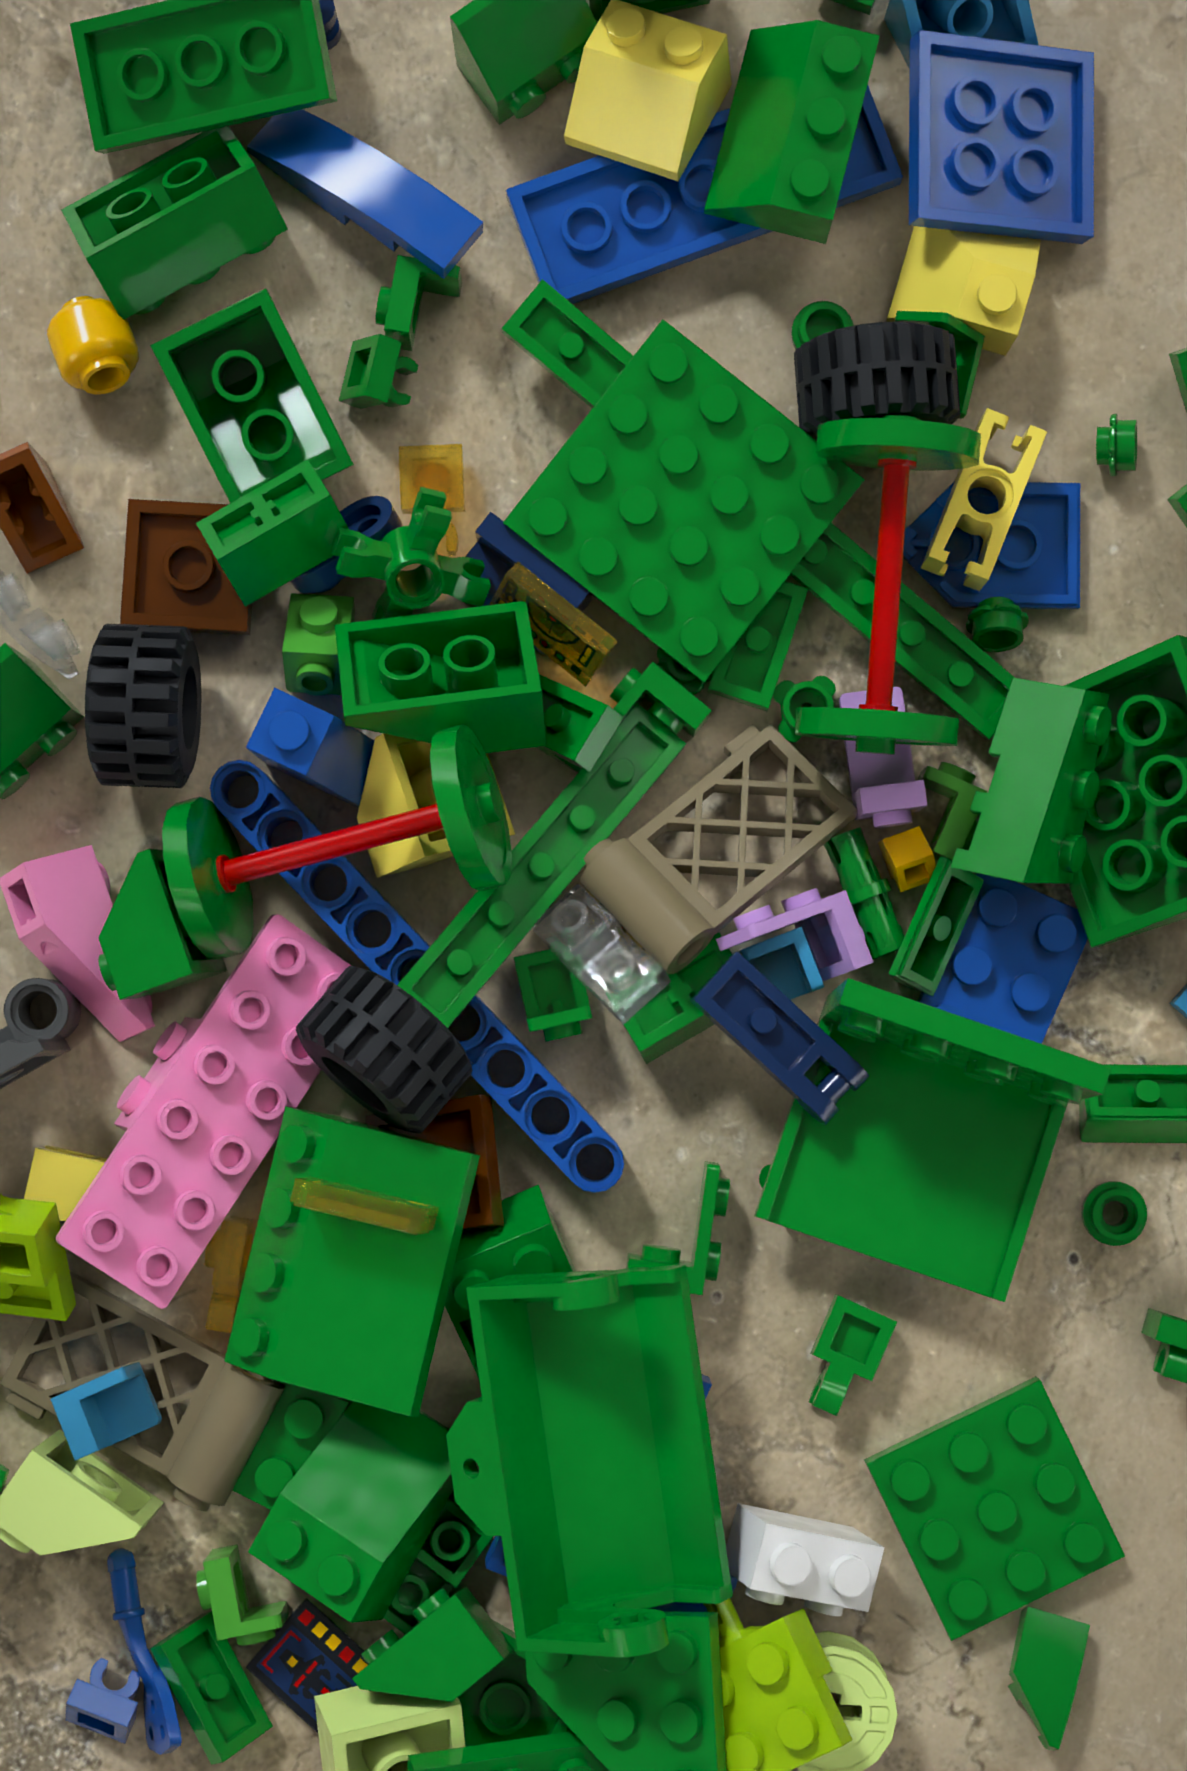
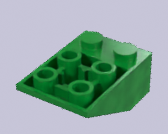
[445,1184,576,1378]

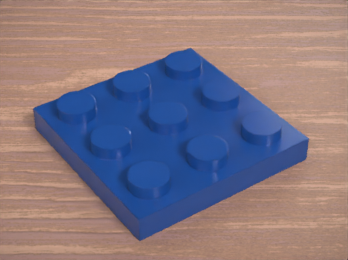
[909,30,1094,244]

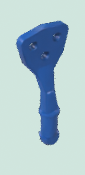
[107,1548,182,1755]

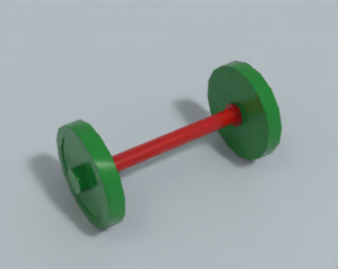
[795,415,981,755]
[162,724,512,960]

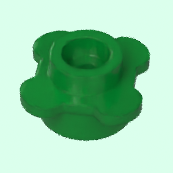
[773,676,836,743]

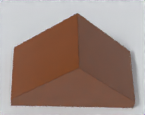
[0,442,84,574]

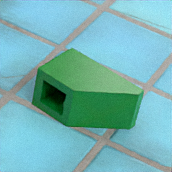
[352,1586,514,1702]

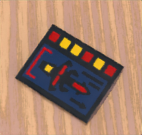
[246,1598,368,1733]

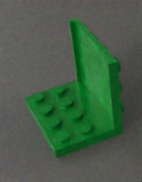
[754,978,1112,1302]

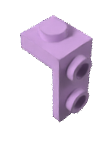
[839,687,927,828]
[716,888,874,981]

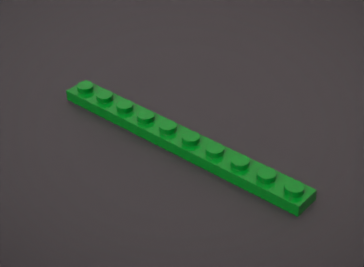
[501,279,1015,740]

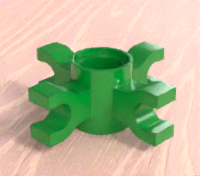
[331,487,491,620]

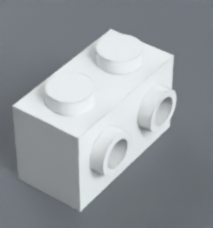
[726,1503,884,1616]

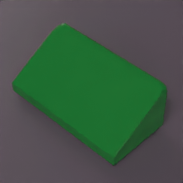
[888,856,984,996]
[1079,1064,1187,1143]

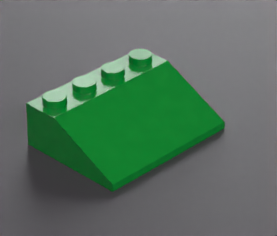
[1064,635,1187,948]
[224,1107,480,1417]

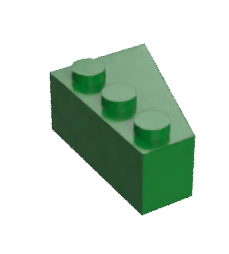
[951,677,1112,884]

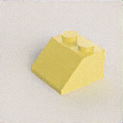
[564,0,732,181]

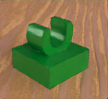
[339,334,419,409]
[1141,1308,1187,1384]

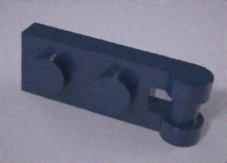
[690,951,869,1125]

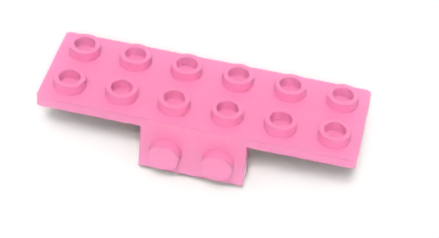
[56,914,351,1309]

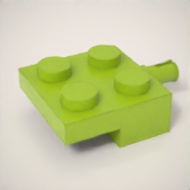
[0,1193,76,1321]
[703,1598,853,1771]

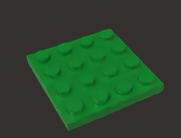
[503,319,865,683]

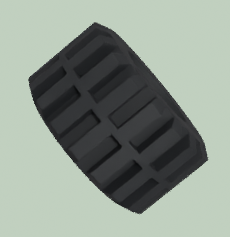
[794,322,961,441]
[85,624,202,788]
[296,966,473,1134]

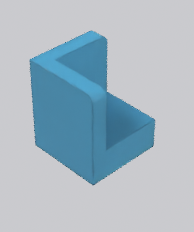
[738,927,824,1000]
[50,1362,162,1460]

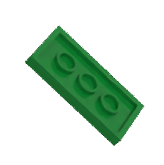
[70,0,337,154]

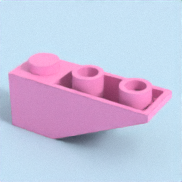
[0,845,155,1042]

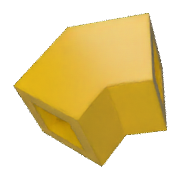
[878,826,936,892]

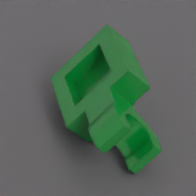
[808,1294,897,1416]

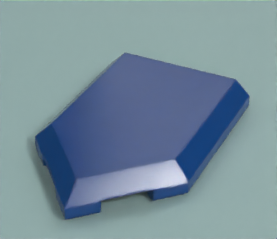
[903,481,1081,609]

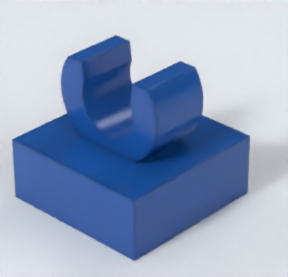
[65,1658,140,1744]

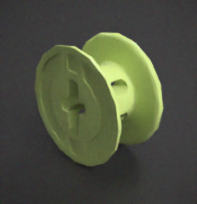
[797,1631,898,1771]

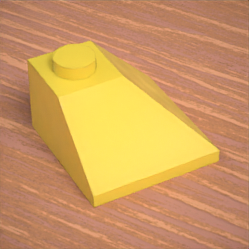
[886,226,1041,356]
[357,733,515,878]

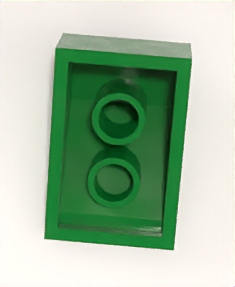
[150,288,354,503]
[335,601,546,753]
[248,1401,453,1623]

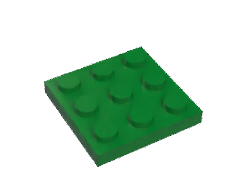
[864,1376,1125,1641]

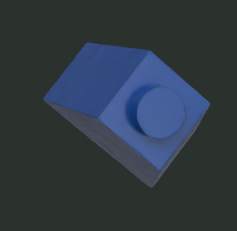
[246,687,375,808]

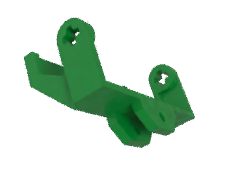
[446,1265,733,1657]

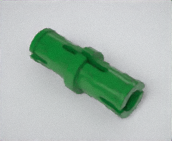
[824,827,905,960]

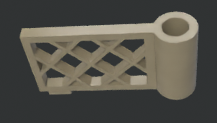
[580,724,858,974]
[0,1271,285,1511]

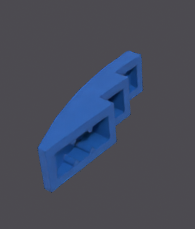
[247,109,483,279]

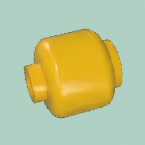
[47,296,139,395]

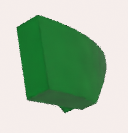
[1008,1606,1090,1751]

